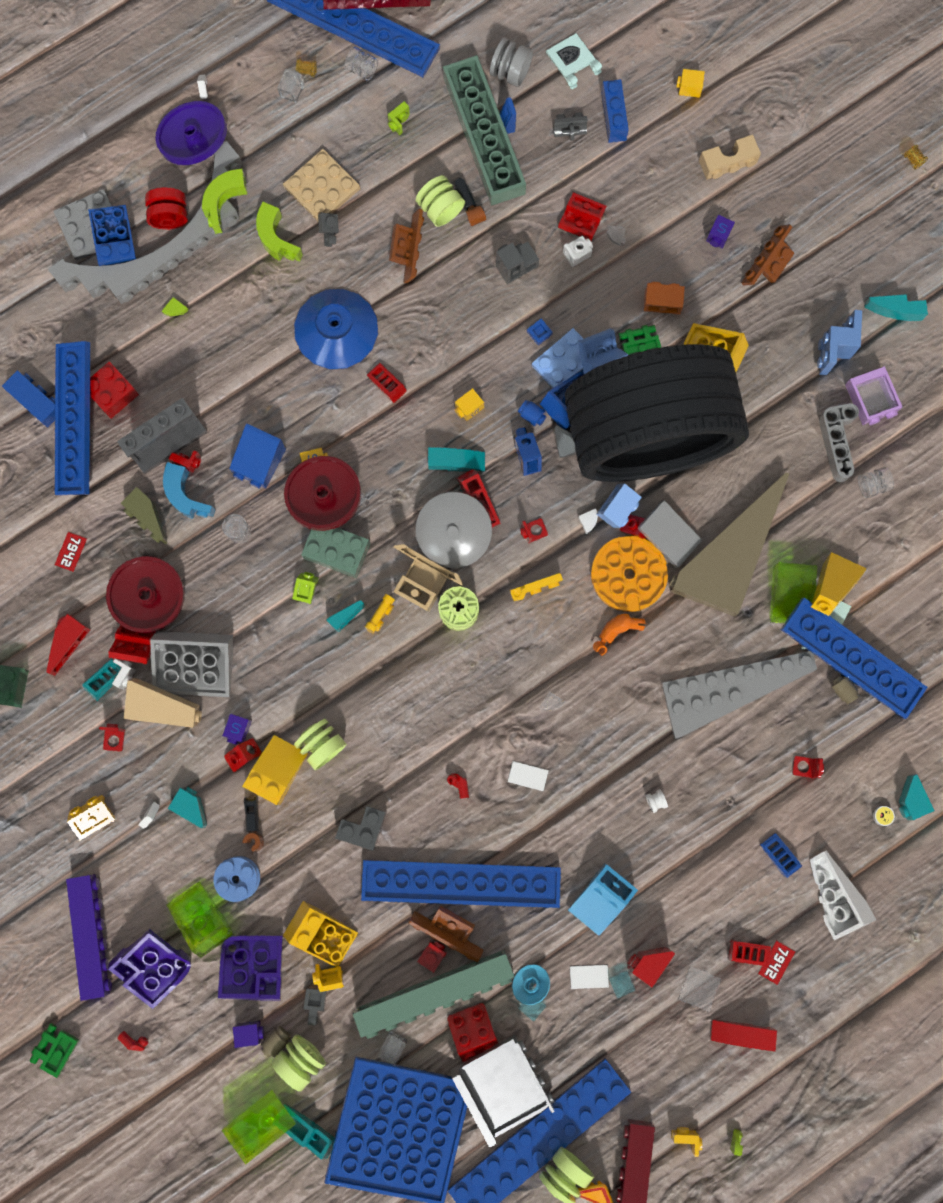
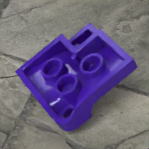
[108,929,191,1009]
[218,936,283,1001]

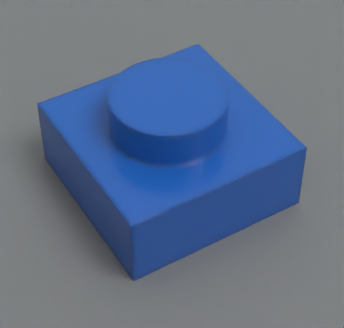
[527,318,553,345]

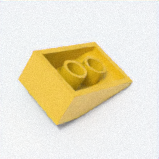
[683,323,749,372]
[242,735,308,805]

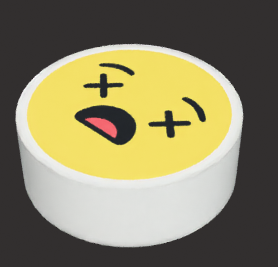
[873,806,895,826]

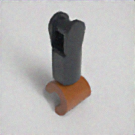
[454,178,486,226]
[243,796,264,852]

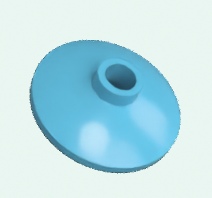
[512,965,550,1005]

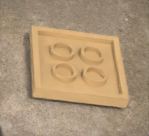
[283,149,360,221]

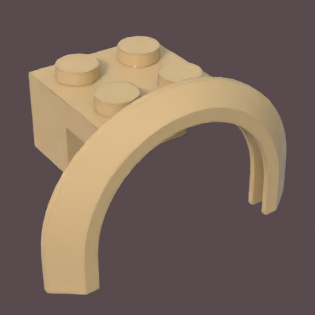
[394,544,463,612]

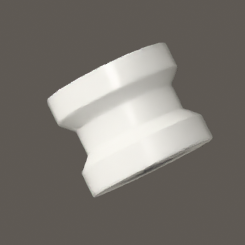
[646,789,668,813]

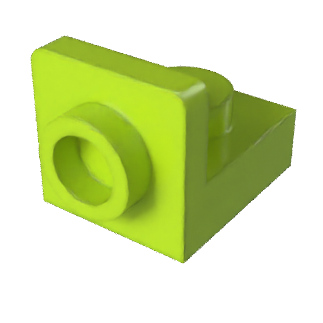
[388,101,410,135]
[292,572,319,604]

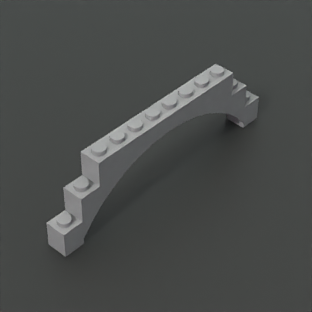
[48,141,243,304]

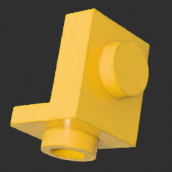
[312,964,344,992]
[671,1127,702,1157]

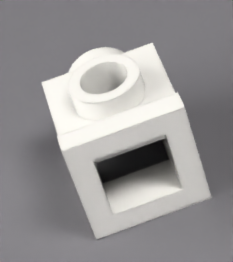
[563,236,593,267]

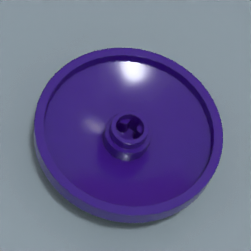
[155,101,227,165]

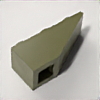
[121,487,168,545]

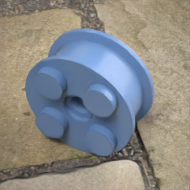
[213,856,260,902]

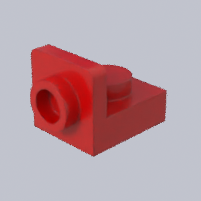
[169,450,201,473]
[417,940,447,973]

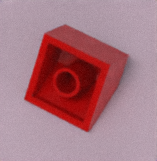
[627,947,675,987]

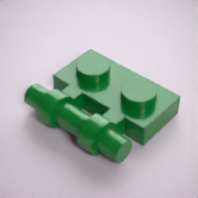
[618,325,661,355]
[29,1023,79,1078]

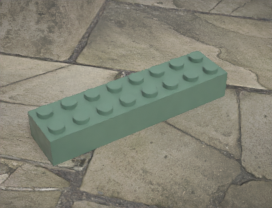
[443,56,526,206]
[353,949,514,1039]

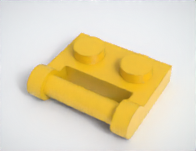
[364,594,395,634]

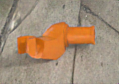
[593,614,646,656]

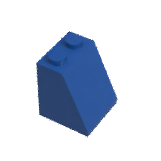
[229,423,286,489]

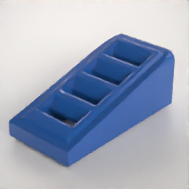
[499,97,516,134]
[760,833,802,878]

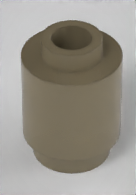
[831,675,860,705]
[261,1026,291,1057]

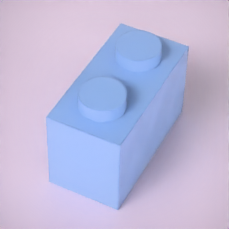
[596,483,642,528]

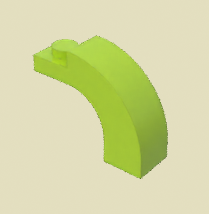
[202,169,248,234]
[256,202,303,262]

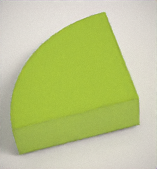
[162,298,188,317]
[730,1129,743,1156]

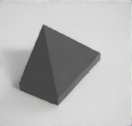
[553,425,576,458]

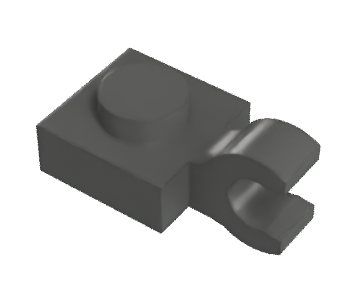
[318,213,339,247]
[304,988,327,1026]

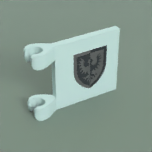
[546,33,602,89]

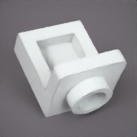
[112,659,136,690]

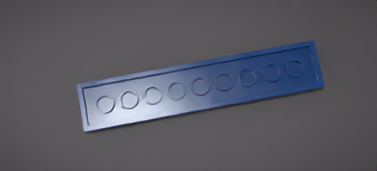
[267,0,440,78]
[361,860,561,908]
[447,1058,631,1203]

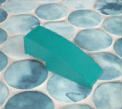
[864,294,928,321]
[428,447,485,471]
[273,1104,335,1160]

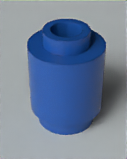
[518,400,547,427]

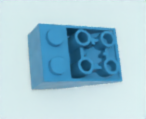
[568,863,638,936]

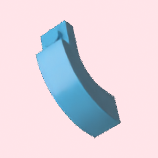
[163,462,216,519]

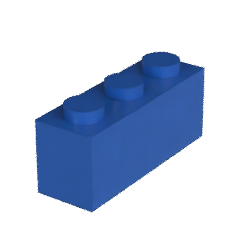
[601,79,629,143]
[2,370,55,428]

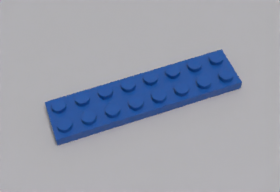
[55,341,90,496]
[780,598,928,719]

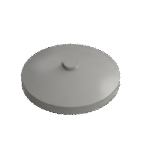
[416,491,492,568]

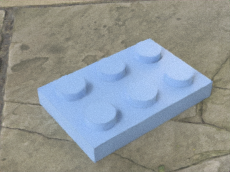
[532,328,583,388]

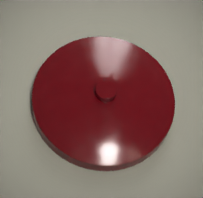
[284,456,361,531]
[106,556,185,633]

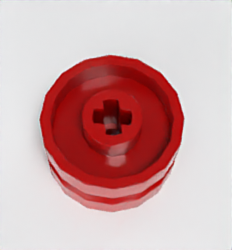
[145,187,188,230]

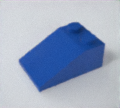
[540,369,584,430]

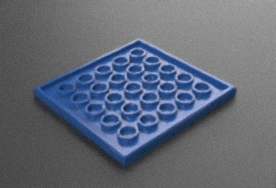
[324,1056,467,1203]

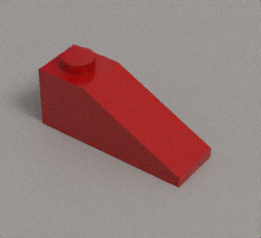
[456,469,501,528]
[46,614,91,676]

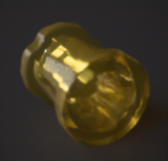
[296,58,317,78]
[903,144,928,170]

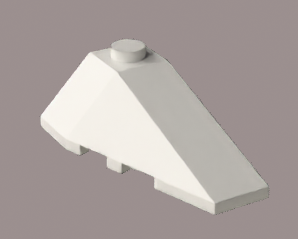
[810,851,876,940]

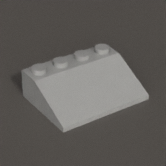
[150,631,233,697]

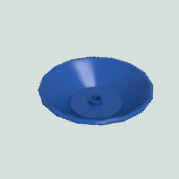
[294,289,378,369]

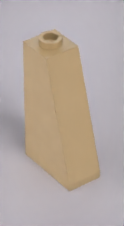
[124,678,202,728]

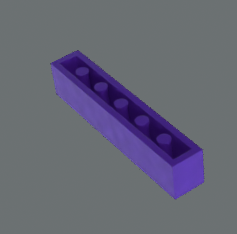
[66,874,112,1001]

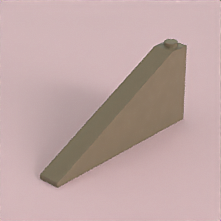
[669,472,790,617]

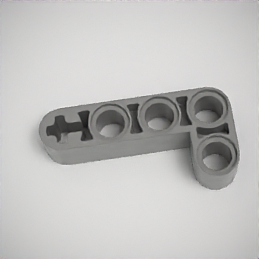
[819,404,859,482]

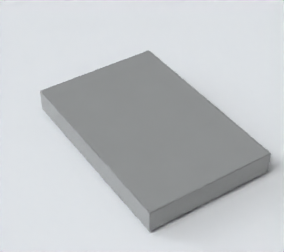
[638,500,702,568]

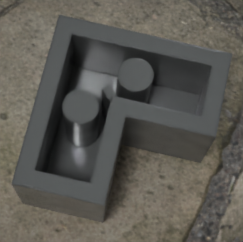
[496,242,539,284]
[335,806,387,851]

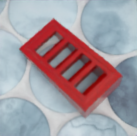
[367,363,407,403]
[728,939,771,967]

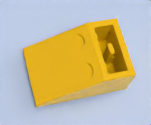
[283,901,358,967]

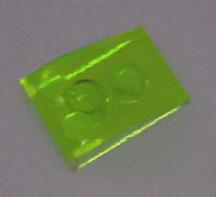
[770,562,817,623]
[166,881,234,958]
[221,1090,296,1165]

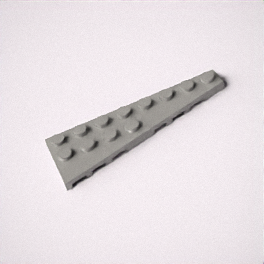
[661,651,817,739]

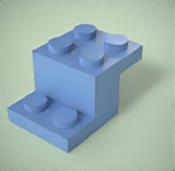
[817,310,862,375]
[578,328,628,374]

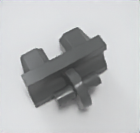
[554,112,588,141]

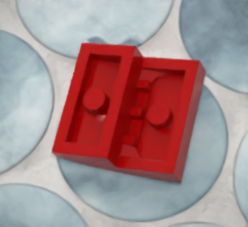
[558,192,607,241]
[108,625,155,664]

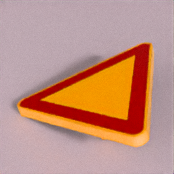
[578,1181,613,1203]

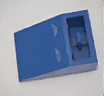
[88,205,137,266]

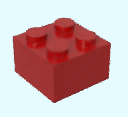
[90,361,139,419]

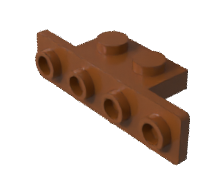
[389,208,424,283]
[741,224,795,286]
[408,905,484,962]

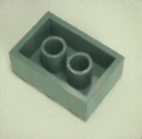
[301,528,371,579]

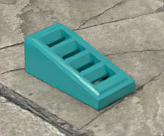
[326,600,365,632]
[82,658,121,701]

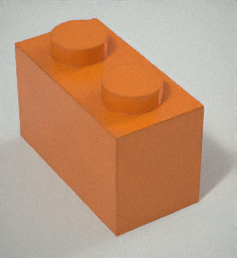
[644,282,685,314]

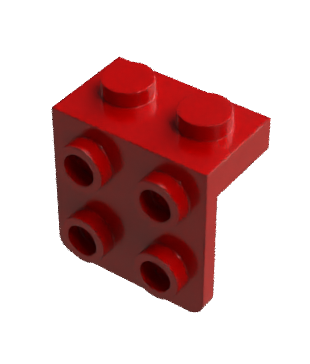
[447,1003,499,1062]

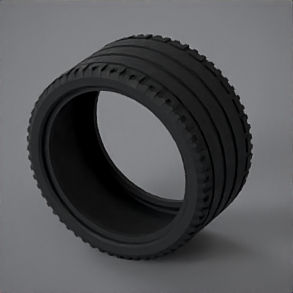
[565,344,749,482]

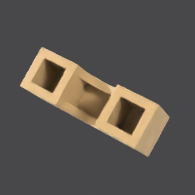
[699,135,761,180]

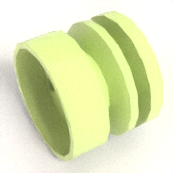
[415,175,465,227]
[438,586,479,631]
[294,719,347,771]
[271,1034,326,1092]
[539,1147,594,1203]

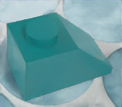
[899,774,935,820]
[168,786,207,828]

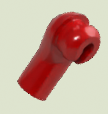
[447,773,469,799]
[117,1031,149,1051]

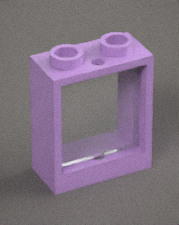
[845,366,902,425]

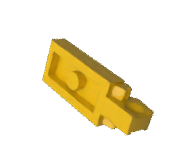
[510,573,563,601]

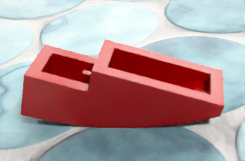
[710,1019,777,1052]

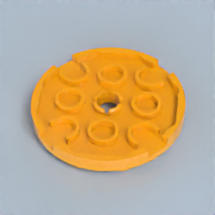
[591,536,668,612]

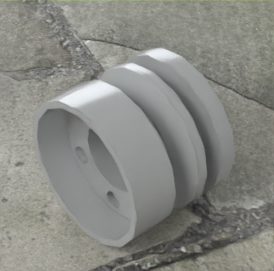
[490,37,533,88]

